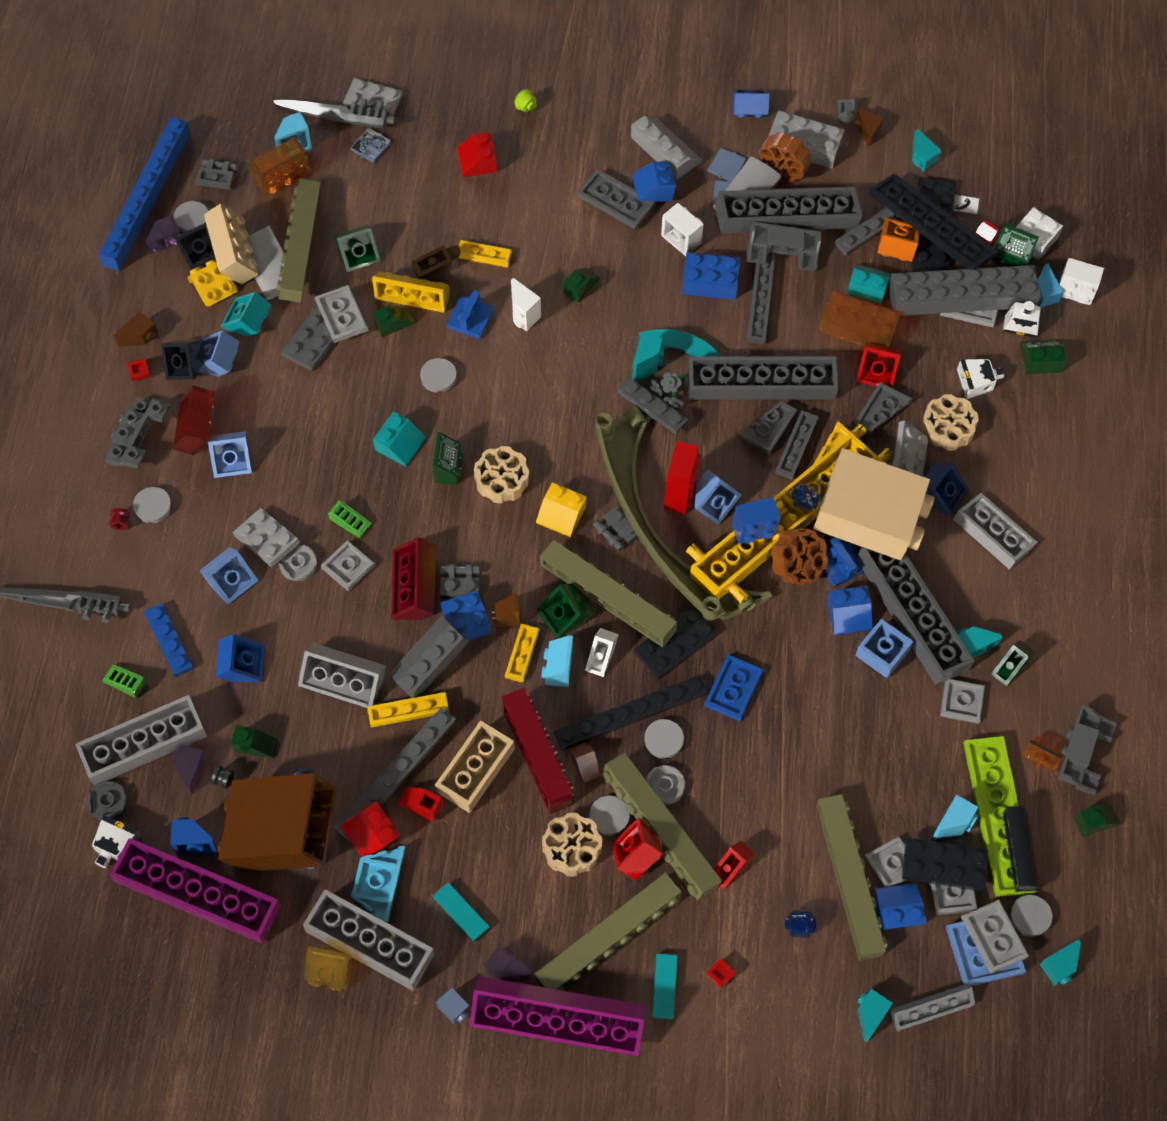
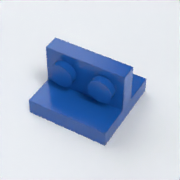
[447,290,494,339]
[823,537,864,588]

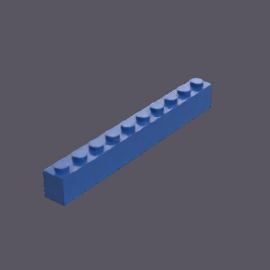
[99,117,190,271]

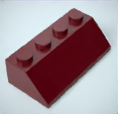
[391,537,436,620]

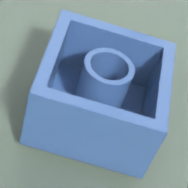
[855,619,913,678]

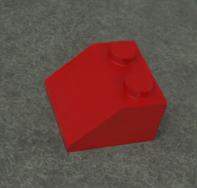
[457,132,497,177]
[856,342,901,388]
[340,801,400,857]
[612,817,663,881]

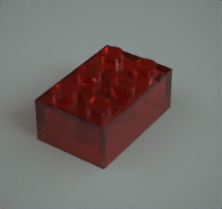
[173,385,215,456]

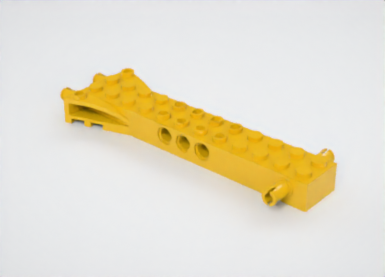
[686,421,894,604]

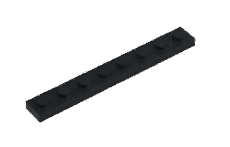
[554,675,708,751]

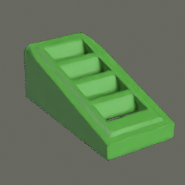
[328,500,371,538]
[102,665,147,699]

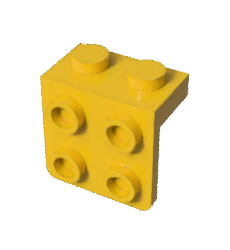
[187,259,237,307]

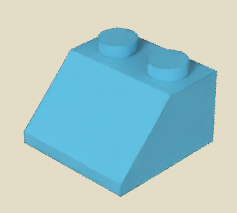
[274,112,312,161]
[542,636,573,687]
[931,795,978,842]

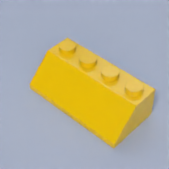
[372,271,450,313]

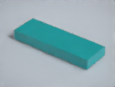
[433,883,490,942]
[652,954,677,1019]

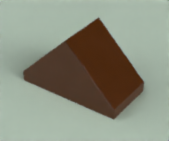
[856,108,883,146]
[568,741,602,784]

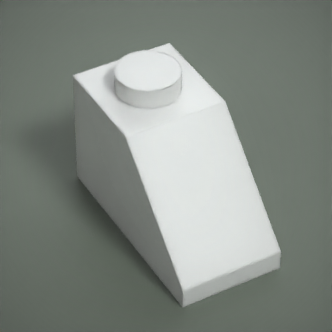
[585,628,619,677]

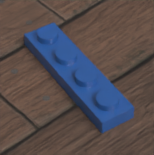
[144,603,193,678]

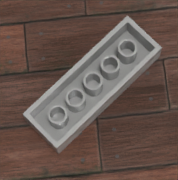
[75,695,207,786]
[303,889,435,991]

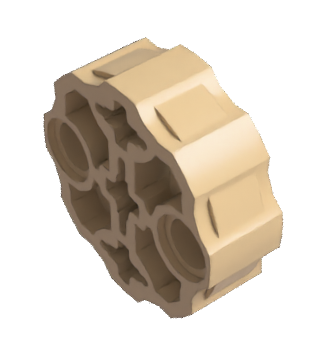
[921,394,979,451]
[474,446,529,503]
[542,813,602,876]

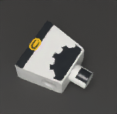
[1003,301,1040,338]
[957,359,1004,399]
[92,815,142,868]

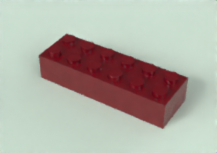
[501,687,574,814]

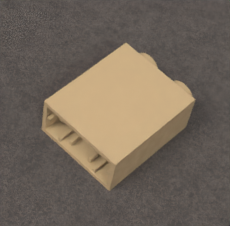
[813,448,934,560]

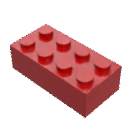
[664,441,701,514]

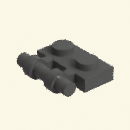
[196,159,237,190]
[593,505,638,551]
[440,564,480,599]

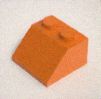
[877,217,919,262]

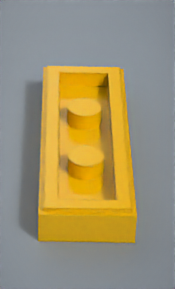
[458,240,512,267]
[505,623,540,683]

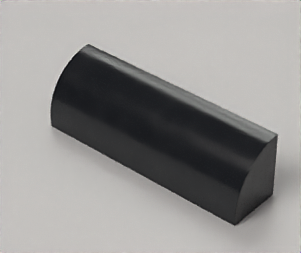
[1002,807,1040,892]

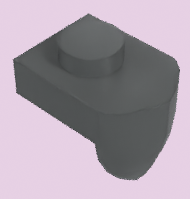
[838,99,855,125]

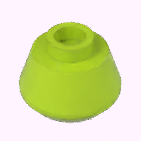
[515,89,537,112]

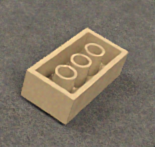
[204,204,258,285]
[435,721,515,813]

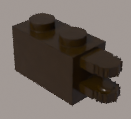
[411,245,461,279]

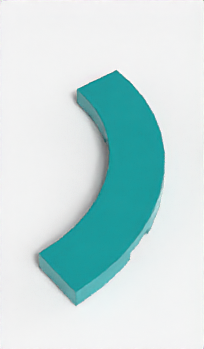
[639,329,722,357]

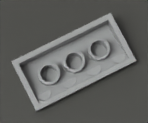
[712,157,782,217]
[248,226,285,301]
[953,493,1038,570]

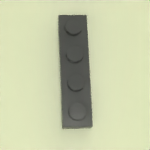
[834,207,900,256]
[618,378,688,435]
[775,410,819,480]
[890,983,975,1031]

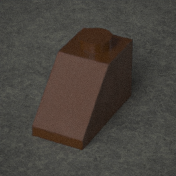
[113,311,158,347]
[491,594,520,629]

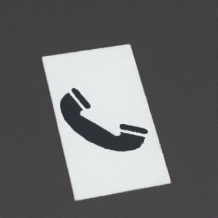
[953,195,979,214]

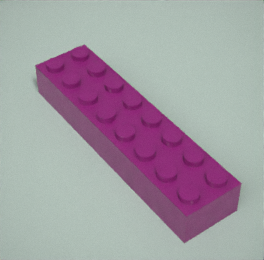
[110,838,281,944]
[470,976,646,1056]

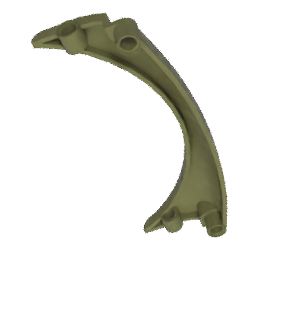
[595,407,772,620]

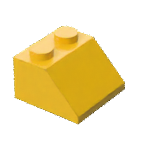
[536,482,587,537]

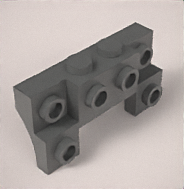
[747,222,821,272]
[105,397,171,469]
[1057,705,1117,795]

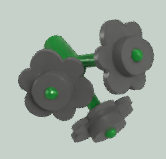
[650,372,685,410]

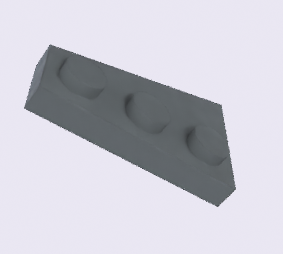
[853,382,912,435]
[737,401,797,454]

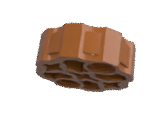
[759,132,812,182]
[771,528,828,586]

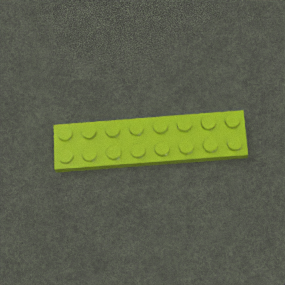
[963,736,1036,897]

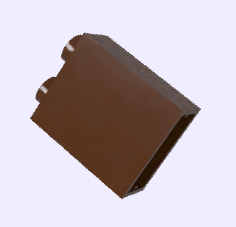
[217,773,336,872]

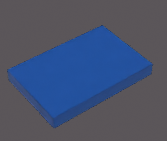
[704,654,764,721]

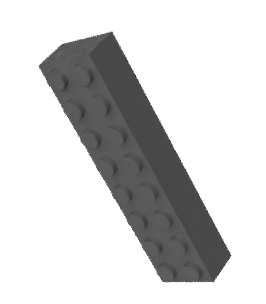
[715,187,862,233]
[888,265,1041,316]
[688,356,838,400]
[856,547,975,685]

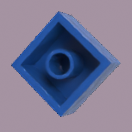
[732,497,781,544]
[441,590,491,640]

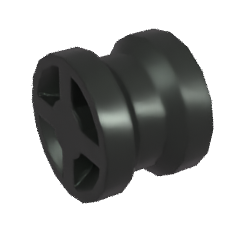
[211,765,234,789]

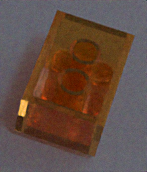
[250,137,310,197]

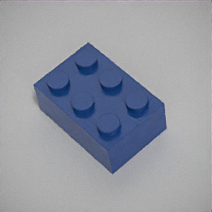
[682,252,740,300]

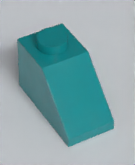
[912,129,942,172]
[957,626,1003,658]
[1040,939,1081,986]
[857,989,893,1042]

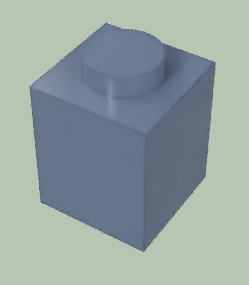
[436,987,470,1025]

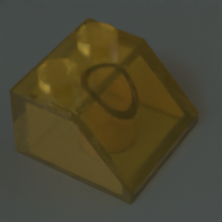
[304,946,353,991]

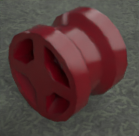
[109,508,130,530]

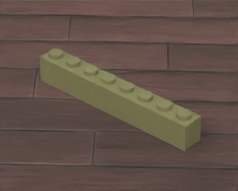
[276,179,321,303]
[540,540,677,647]
[602,753,722,900]
[816,794,888,961]
[535,873,681,991]

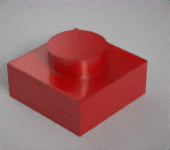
[127,358,150,382]
[706,958,736,989]

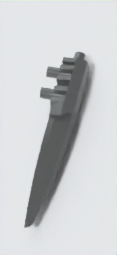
[273,98,395,128]
[0,588,131,623]

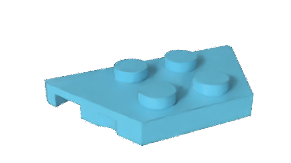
[351,846,405,923]

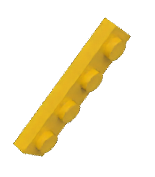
[367,692,449,728]

